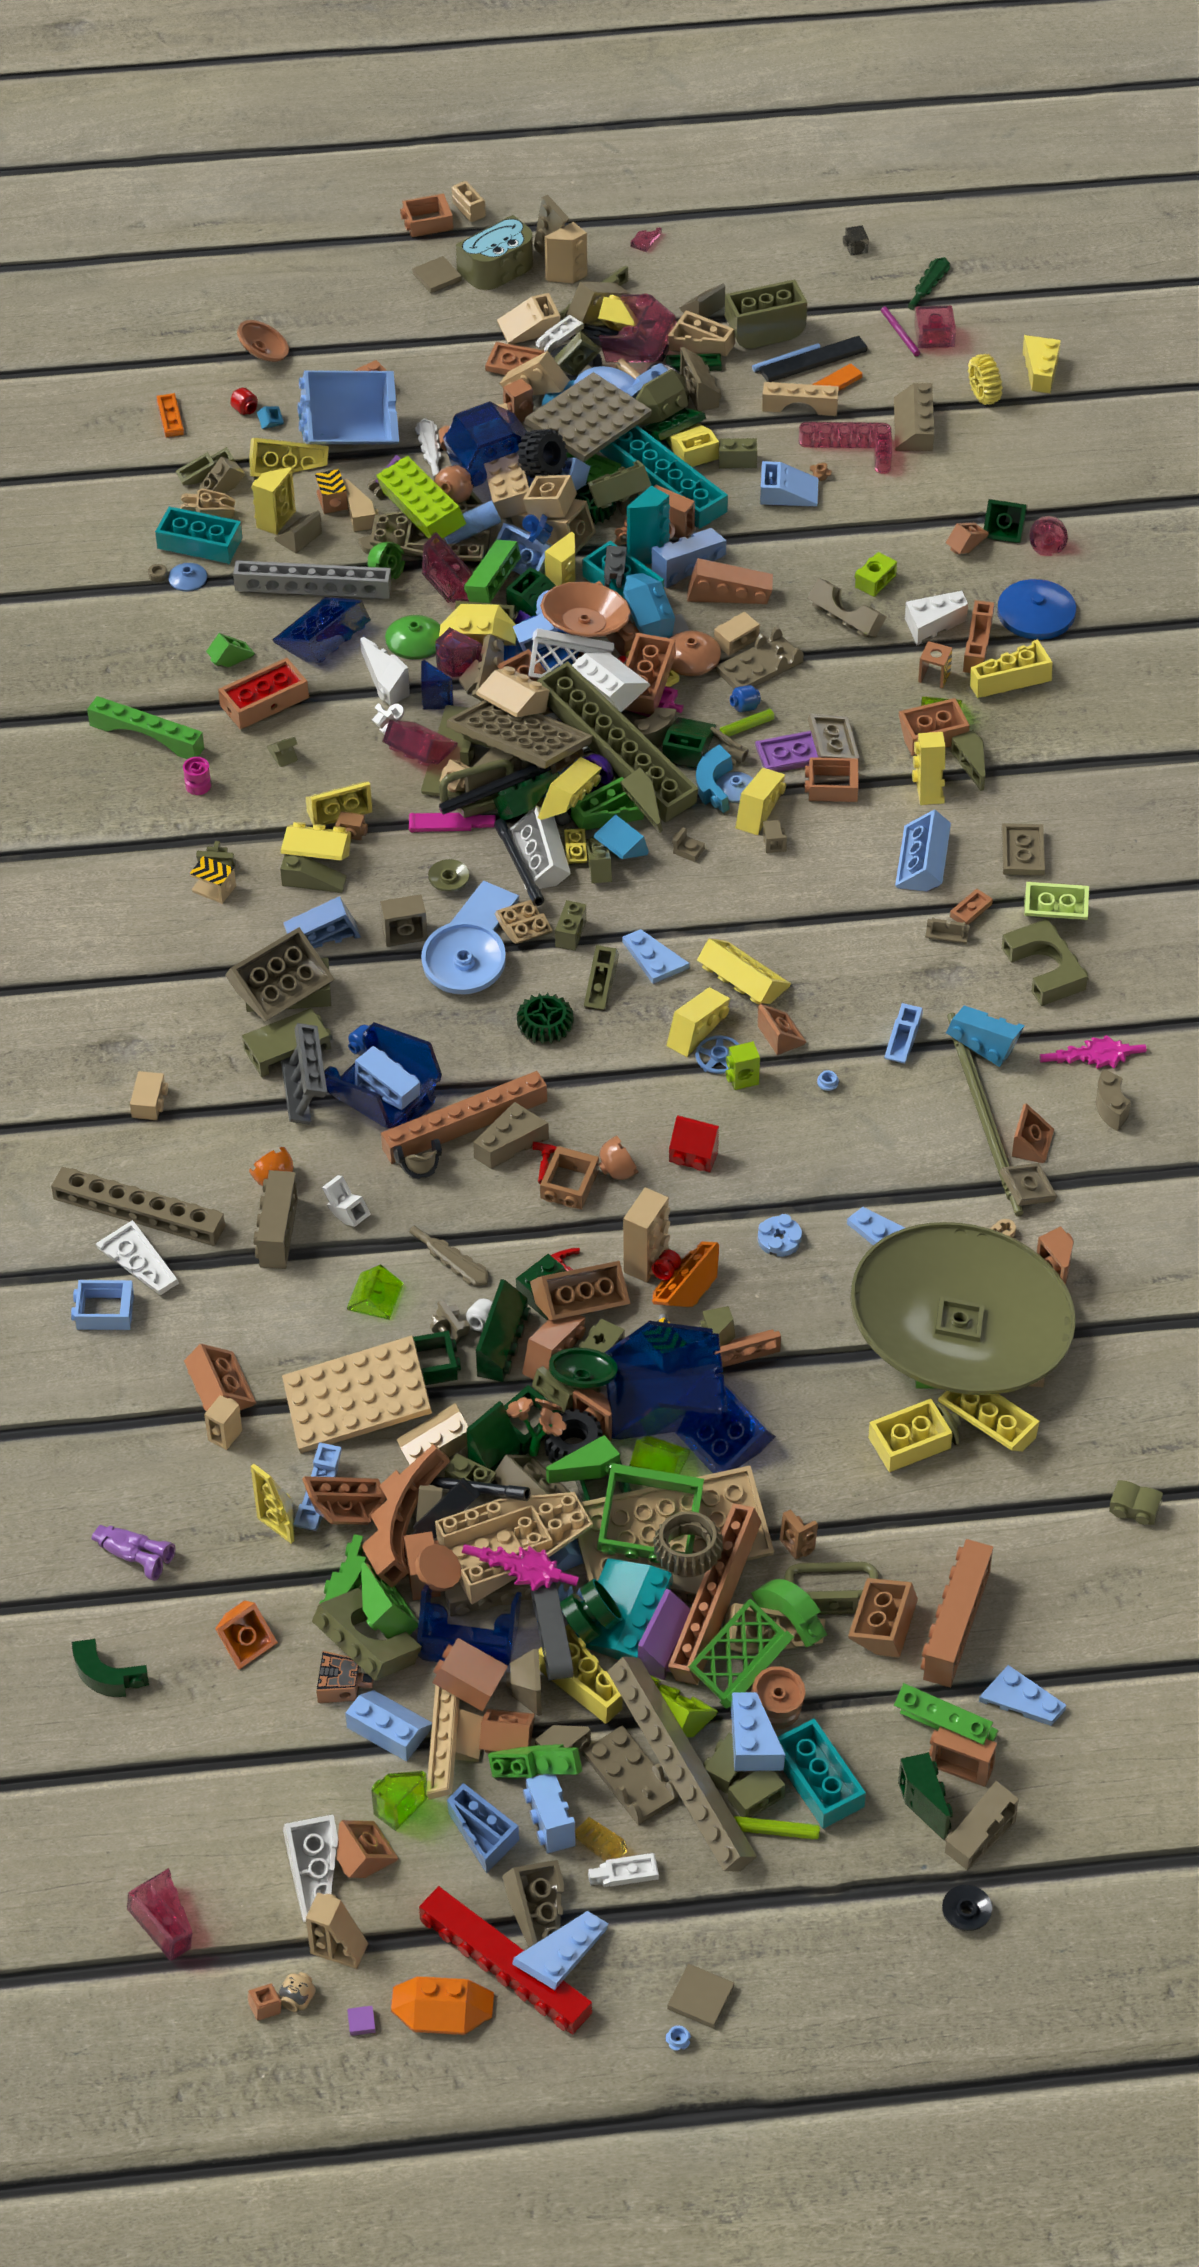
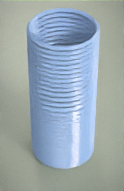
[445,500,501,544]

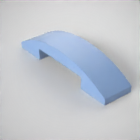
[293,1442,342,1531]

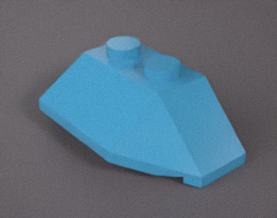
[623,573,675,638]

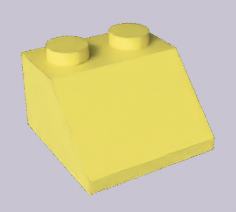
[545,532,576,586]

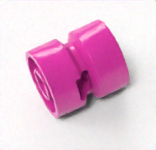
[183,757,211,795]

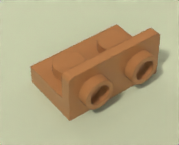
[780,1509,818,1560]

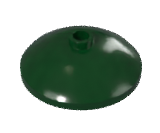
[549,1348,617,1390]

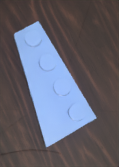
[512,1911,608,1990]

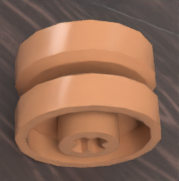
[751,1666,805,1729]

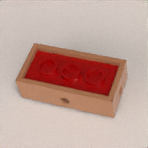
[218,658,309,730]

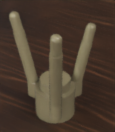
[711,727,749,765]

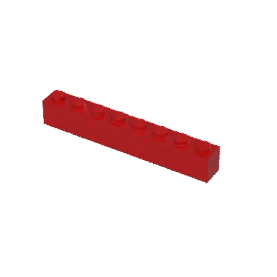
[419,1886,592,2035]

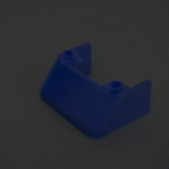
[417,1584,522,1666]

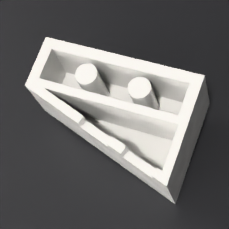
[905,591,968,645]

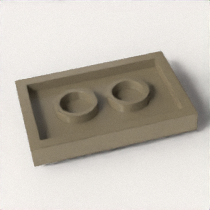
[808,714,860,762]
[1002,823,1045,876]

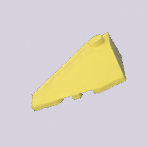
[249,438,329,477]
[251,1464,294,1544]

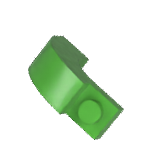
[751,1579,827,1647]

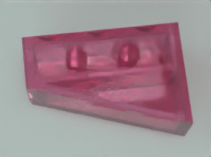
[127,1868,193,1961]

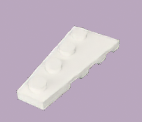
[96,1220,179,1296]

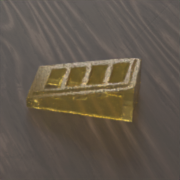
[575,1817,627,1862]

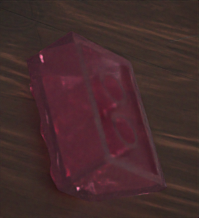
[382,719,458,766]

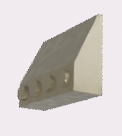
[225,927,335,1022]

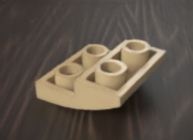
[494,900,552,944]

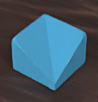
[257,406,284,429]

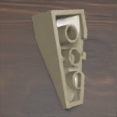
[502,1860,564,1948]

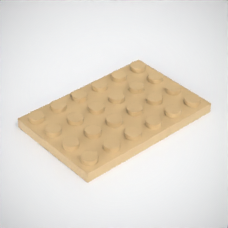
[282,1335,432,1454]

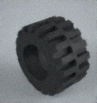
[517,429,568,478]
[545,1409,603,1463]

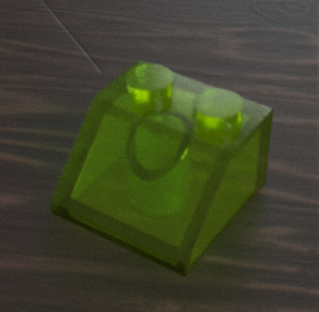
[629,1435,691,1475]
[371,1771,428,1831]

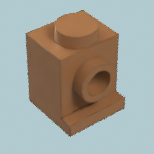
[335,811,368,841]

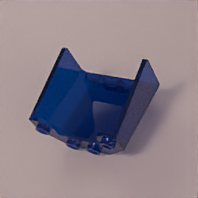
[443,401,527,488]
[324,1022,442,1129]

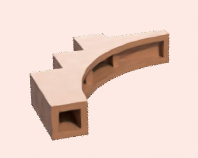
[361,1444,450,1588]

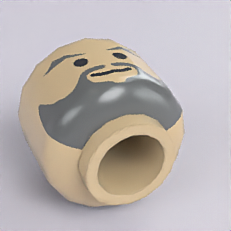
[278,1972,316,2012]

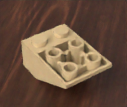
[497,293,560,344]

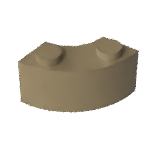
[634,707,676,748]
[1096,1069,1131,1132]

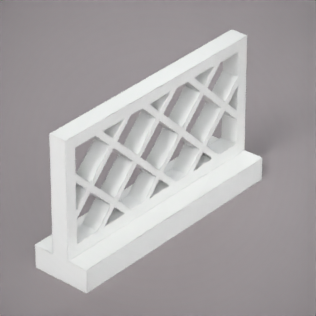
[528,628,614,679]

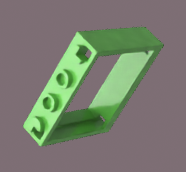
[597,1463,704,1563]

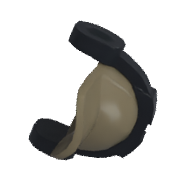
[393,1139,442,1179]

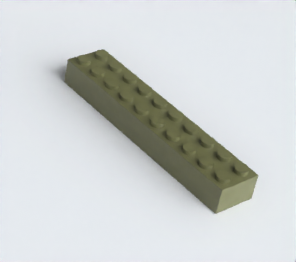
[537,661,698,823]

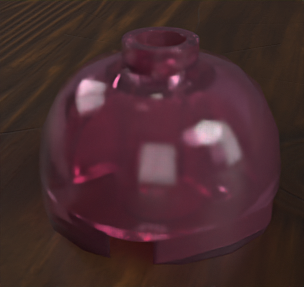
[1029,516,1068,556]

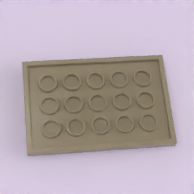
[524,372,652,462]
[446,700,593,768]

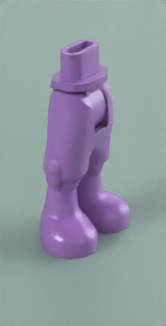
[92,1525,176,1581]

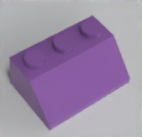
[638,1589,691,1680]

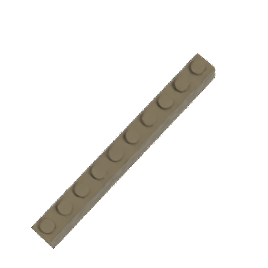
[607,1657,757,1871]

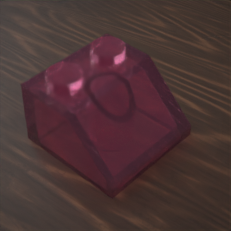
[435,627,482,677]

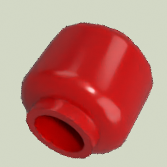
[230,387,258,415]

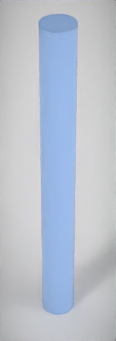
[752,343,821,372]

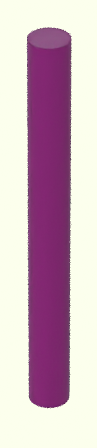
[881,307,920,357]

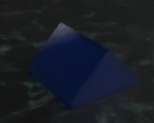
[421,660,454,710]

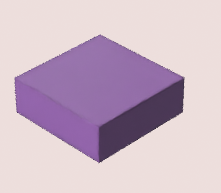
[347,2006,376,2036]

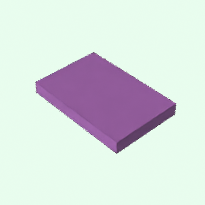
[755,731,818,772]

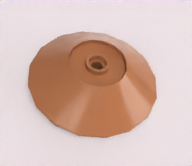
[540,582,631,638]

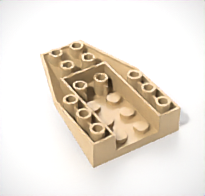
[435,1492,593,1605]

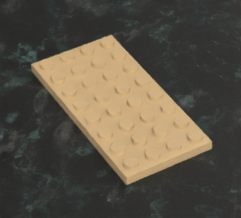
[577,1466,774,1582]

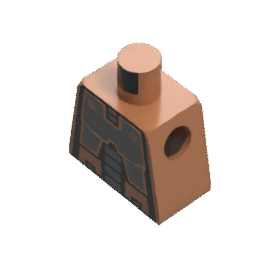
[316,1651,374,1703]

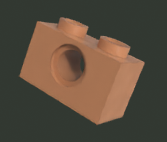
[503,378,534,426]

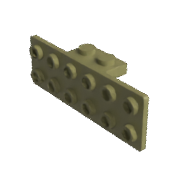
[421,705,478,798]

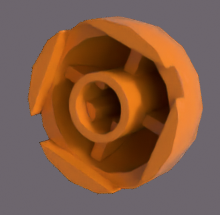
[249,1147,294,1186]

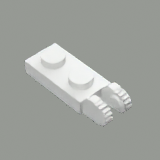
[536,315,584,353]

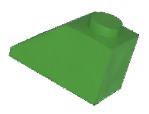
[206,633,255,667]

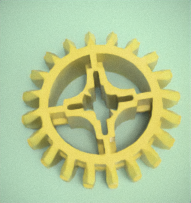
[968,354,1003,405]

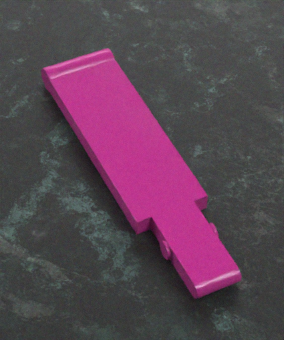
[409,813,496,833]

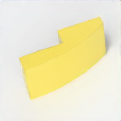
[564,829,587,864]

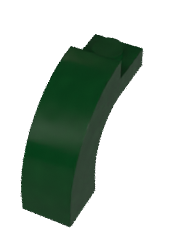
[72,1639,149,1697]

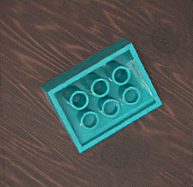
[576,1558,674,1660]

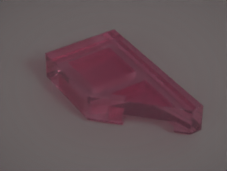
[630,227,662,252]

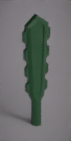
[908,257,950,310]

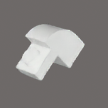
[322,1175,371,1227]

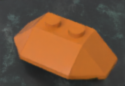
[652,1241,719,1307]
[391,1976,494,2035]

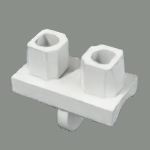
[372,703,405,739]

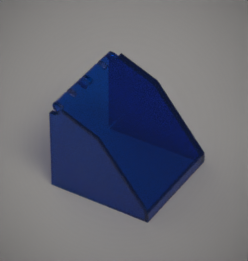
[604,1321,728,1440]

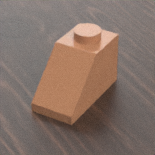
[946,523,989,555]

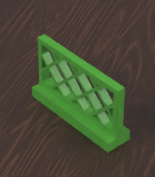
[688,1598,794,1709]

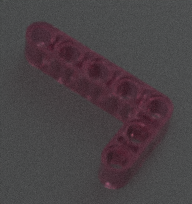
[798,422,892,474]

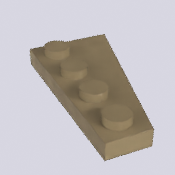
[534,195,570,258]
[472,634,504,702]

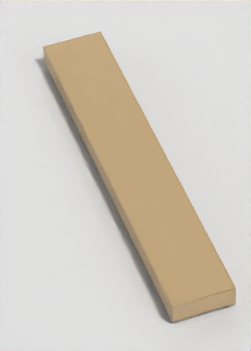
[426,1685,460,1799]

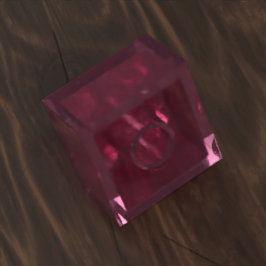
[914,305,956,348]

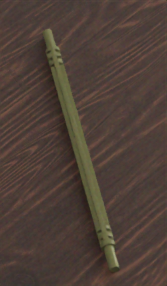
[947,1013,1024,1216]

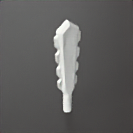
[415,418,441,479]

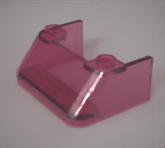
[599,293,677,363]

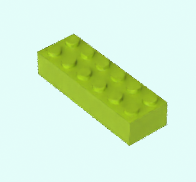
[376,456,466,544]

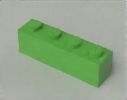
[465,540,521,603]

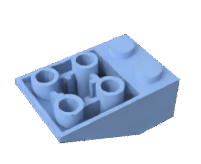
[760,461,818,506]

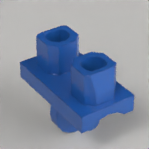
[522,514,553,545]

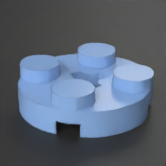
[758,1214,802,1257]

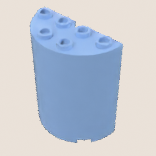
[297,371,399,445]

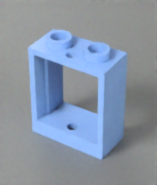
[71,1280,134,1330]

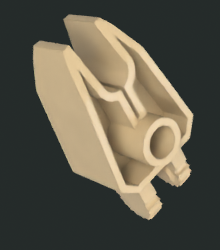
[180,488,235,519]

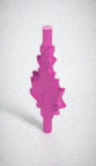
[1039,1035,1147,1069]
[462,1544,579,1591]

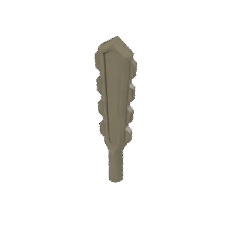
[409,1226,488,1286]

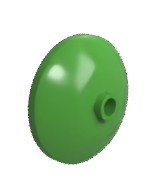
[385,615,443,659]

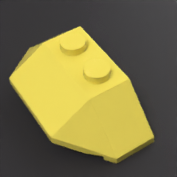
[438,604,517,646]

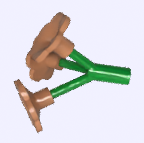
[506,1397,566,1456]

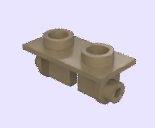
[925,917,970,943]

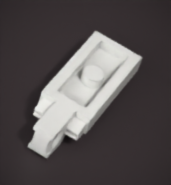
[588,1853,659,1887]

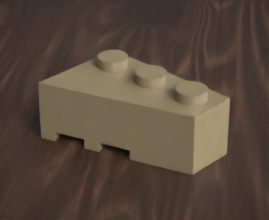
[566,282,630,324]

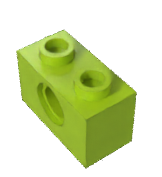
[854,552,897,597]
[725,1041,760,1090]

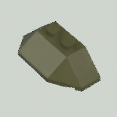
[636,369,689,426]

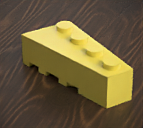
[539,1624,623,1724]

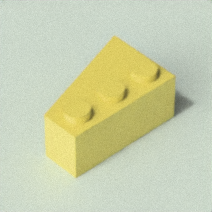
[1023,335,1061,393]
[912,732,945,805]
[735,768,786,835]
[666,987,730,1057]

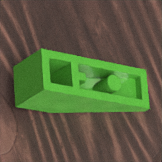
[546,1435,620,1483]

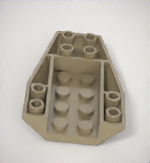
[370,504,491,562]

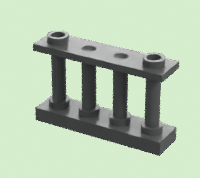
[281,1023,327,1125]

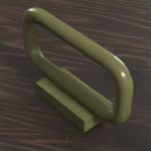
[439,759,515,818]
[784,1562,879,1615]

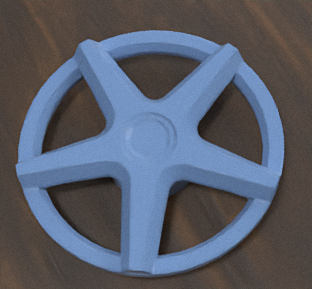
[695,1036,739,1074]

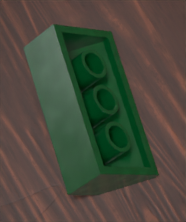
[476,1279,531,1382]

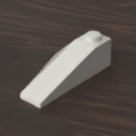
[360,637,410,706]
[283,1815,338,1923]

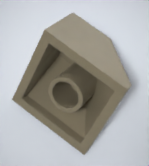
[506,1649,542,1716]

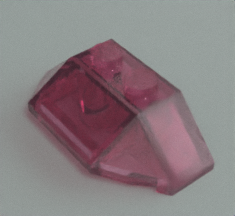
[422,532,473,603]

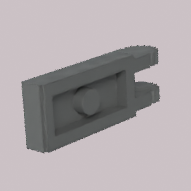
[604,546,626,588]

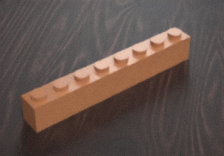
[381,1071,547,1164]
[668,1503,762,1685]

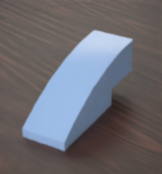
[884,1003,923,1064]

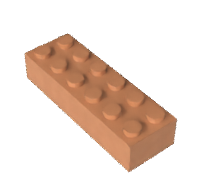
[921,1539,994,1688]

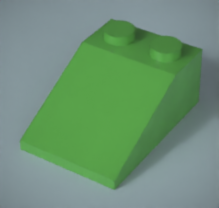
[361,1562,421,1639]

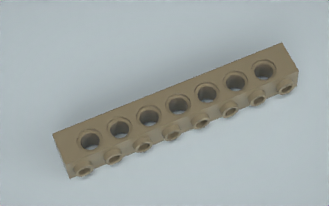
[51,1166,225,1246]

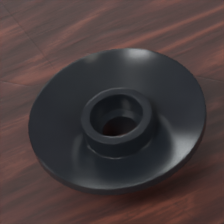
[942,1885,992,1931]

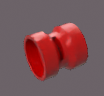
[652,1249,682,1280]

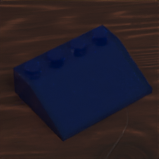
[272,597,371,663]
[662,1369,776,1473]

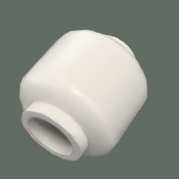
[466,1298,493,1332]

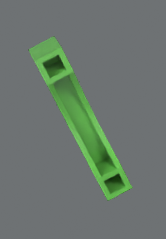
[87,696,205,759]

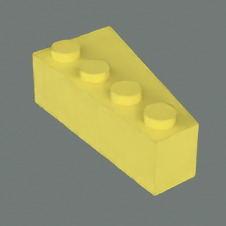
[970,639,1053,698]

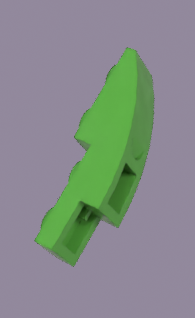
[320,1534,367,1603]
[488,1744,582,1778]

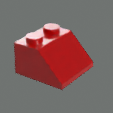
[669,1115,719,1172]

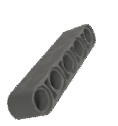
[530,1582,573,1680]

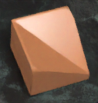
[248,1983,281,2021]

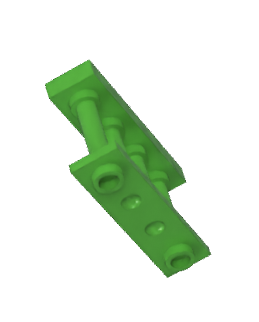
[894,1683,999,1745]

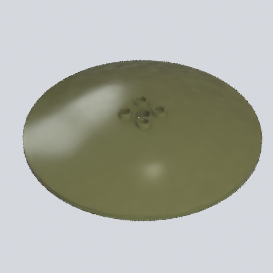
[850,1222,1075,1395]

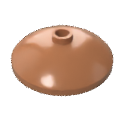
[237,320,289,362]
[670,631,721,676]

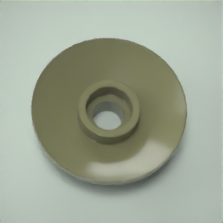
[428,859,469,892]
[935,1403,961,1445]

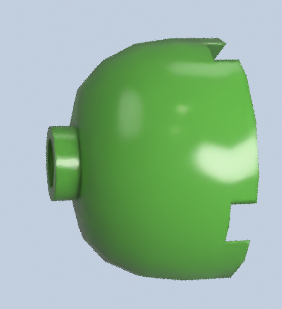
[367,542,405,580]

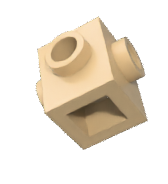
[439,759,471,793]

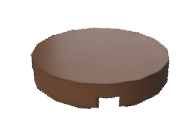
[415,1544,461,1592]

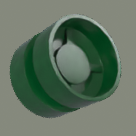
[560,1579,623,1644]

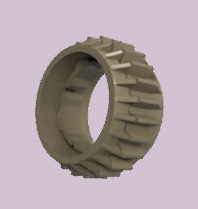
[653,1511,723,1577]

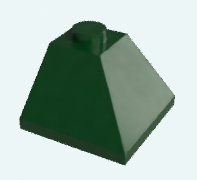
[984,499,1028,543]

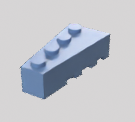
[652,528,726,589]

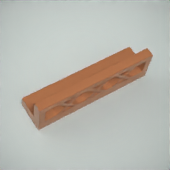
[688,1329,781,1375]

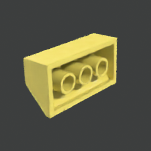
[538,757,602,820]
[697,938,791,1005]
[938,1391,1040,1452]

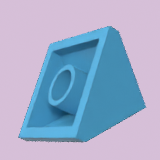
[594,814,649,859]

